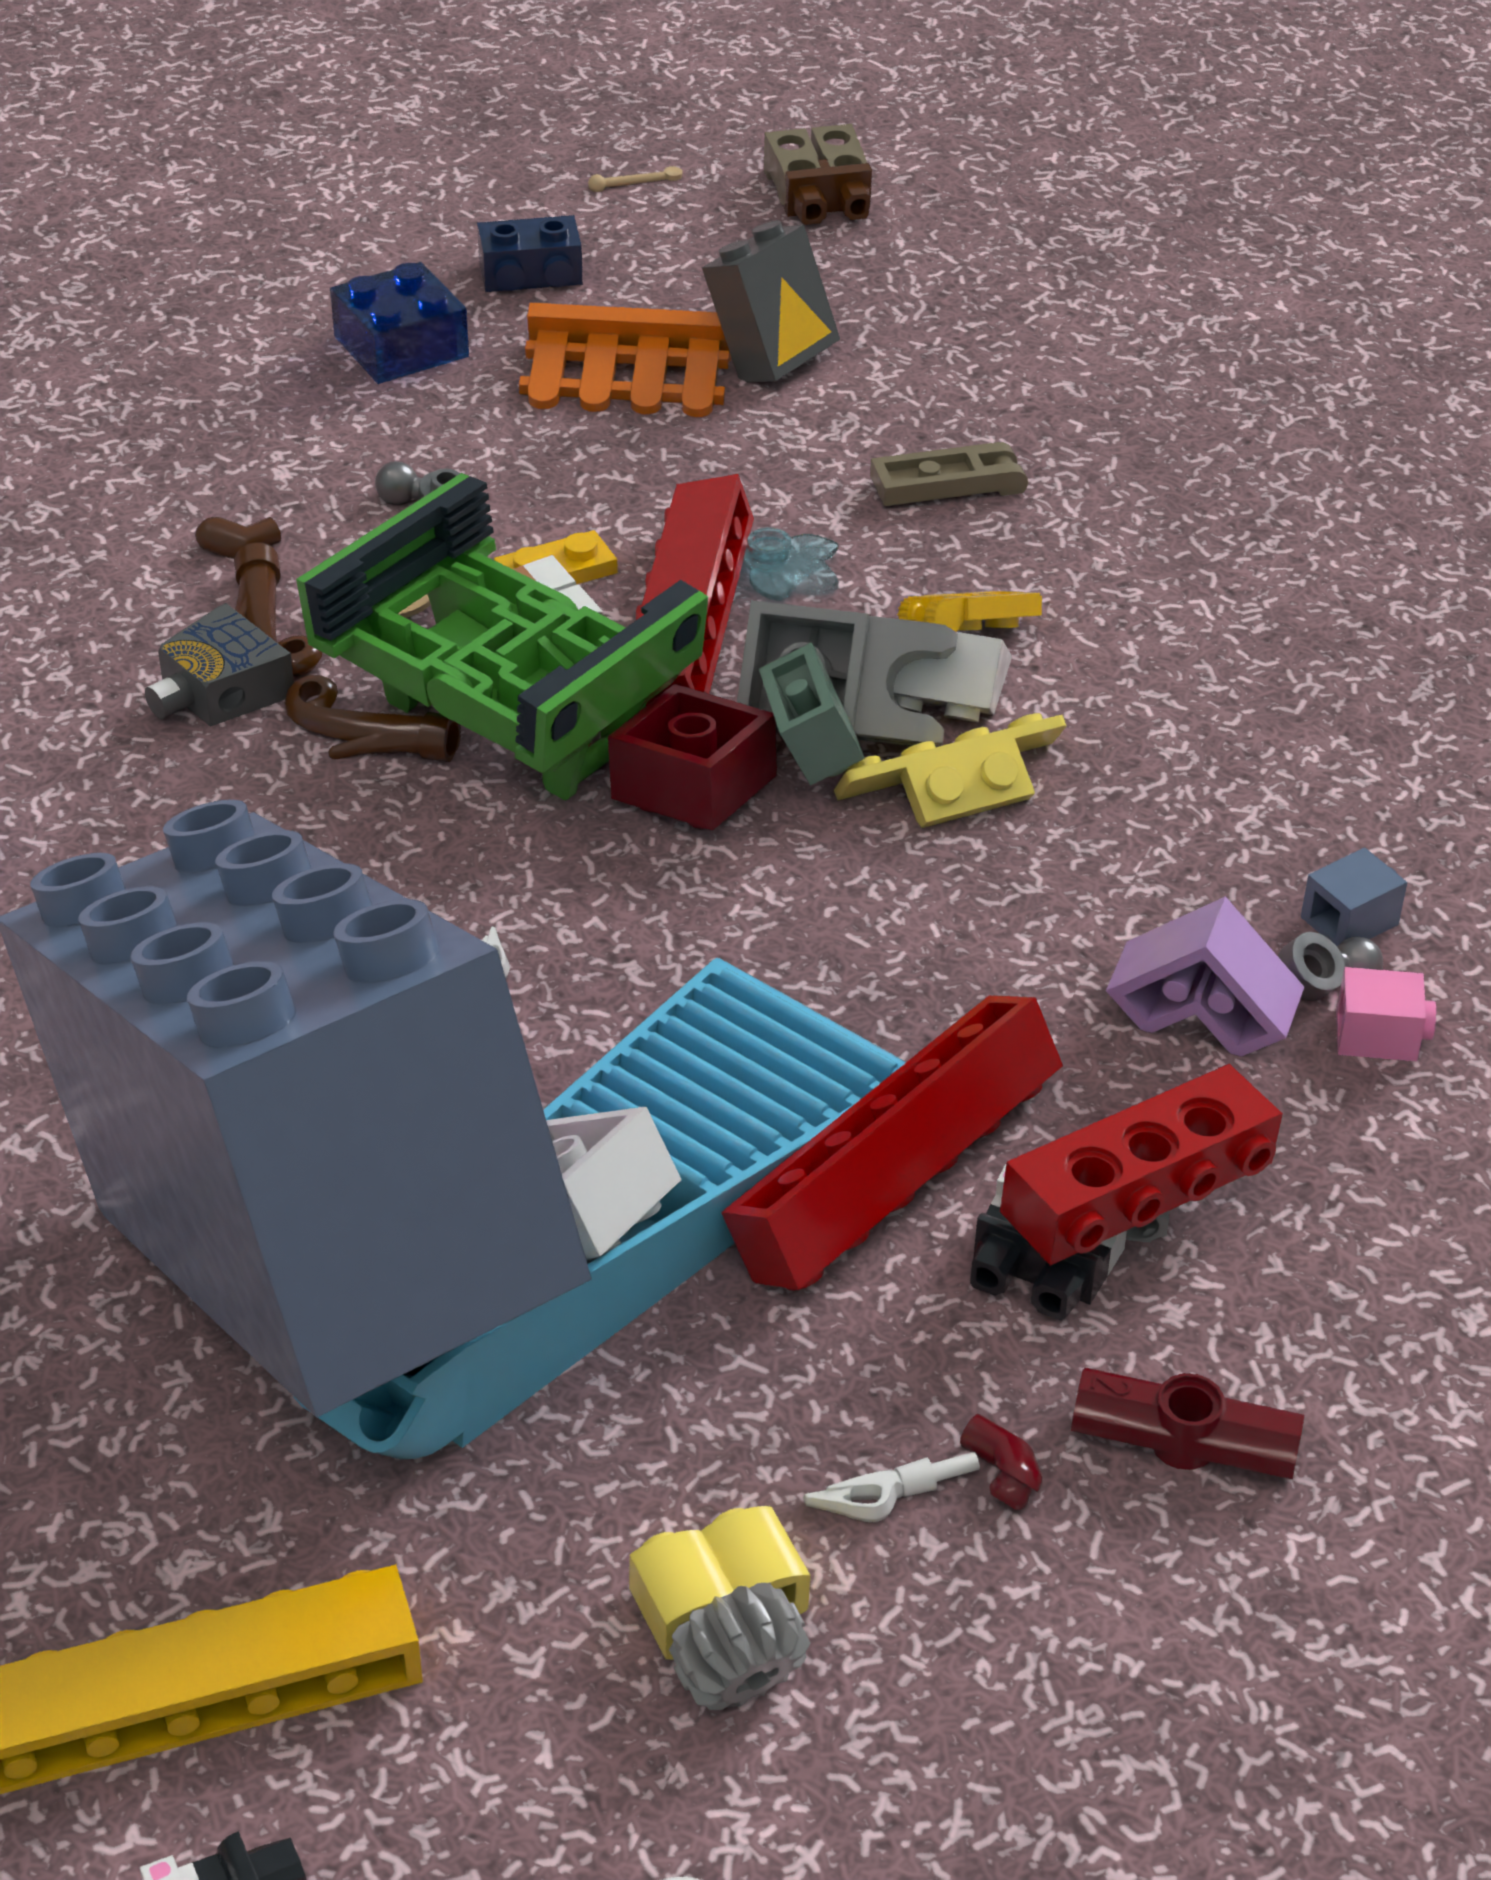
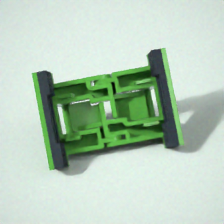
[296,473,709,801]

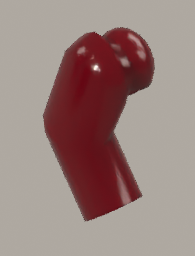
[960,1414,1042,1511]

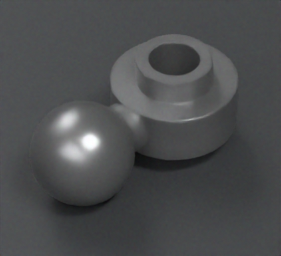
[375,461,460,505]
[1278,932,1383,1001]

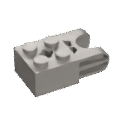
[737,600,958,747]

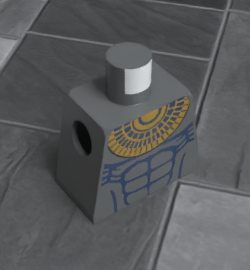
[145,603,294,726]

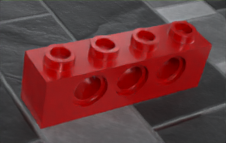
[1000,1063,1283,1266]

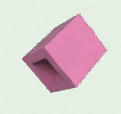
[1336,967,1436,1061]

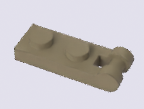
[870,442,1028,506]

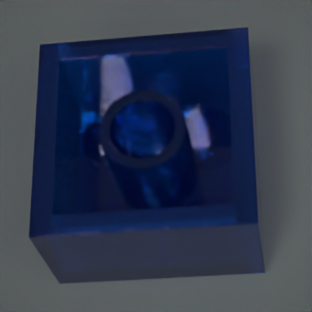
[330,261,469,384]

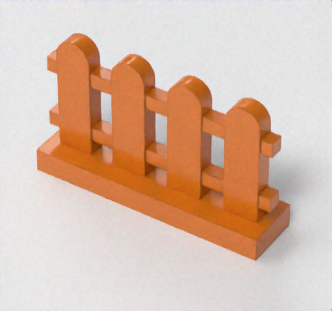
[519,303,731,417]

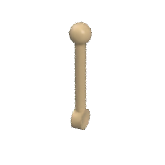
[588,166,682,192]

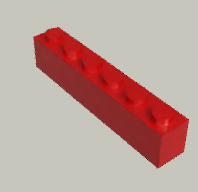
[636,474,754,707]
[721,995,1063,1290]

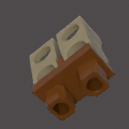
[764,124,872,225]

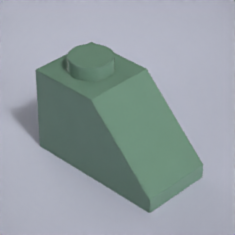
[759,642,865,786]

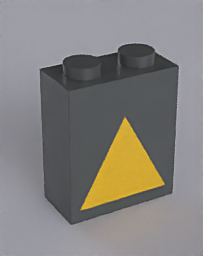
[702,220,841,382]

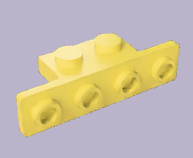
[834,713,1067,828]

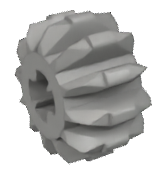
[669,1583,811,1710]

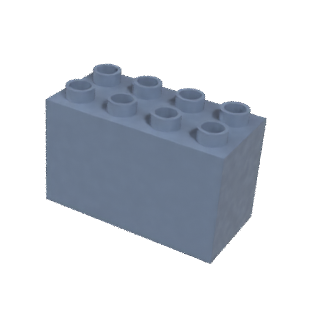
[0,800,592,1418]

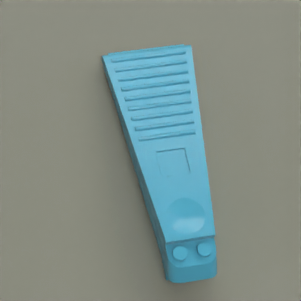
[293,958,906,1459]

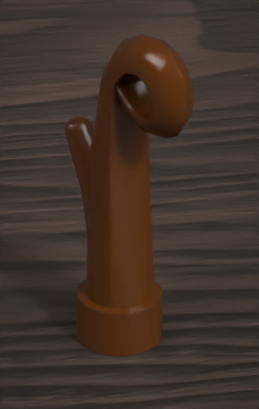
[234,543,322,676]
[284,675,461,762]

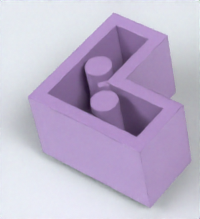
[1106,896,1304,1057]

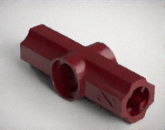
[1071,1367,1304,1479]

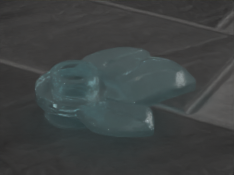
[743,527,839,601]

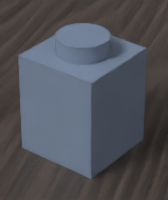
[1301,847,1407,946]

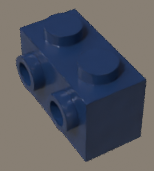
[477,215,583,292]

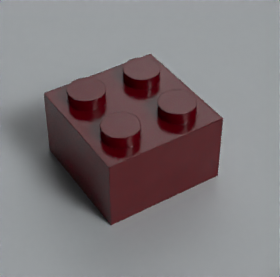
[608,684,777,831]

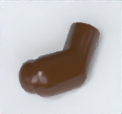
[195,517,281,559]

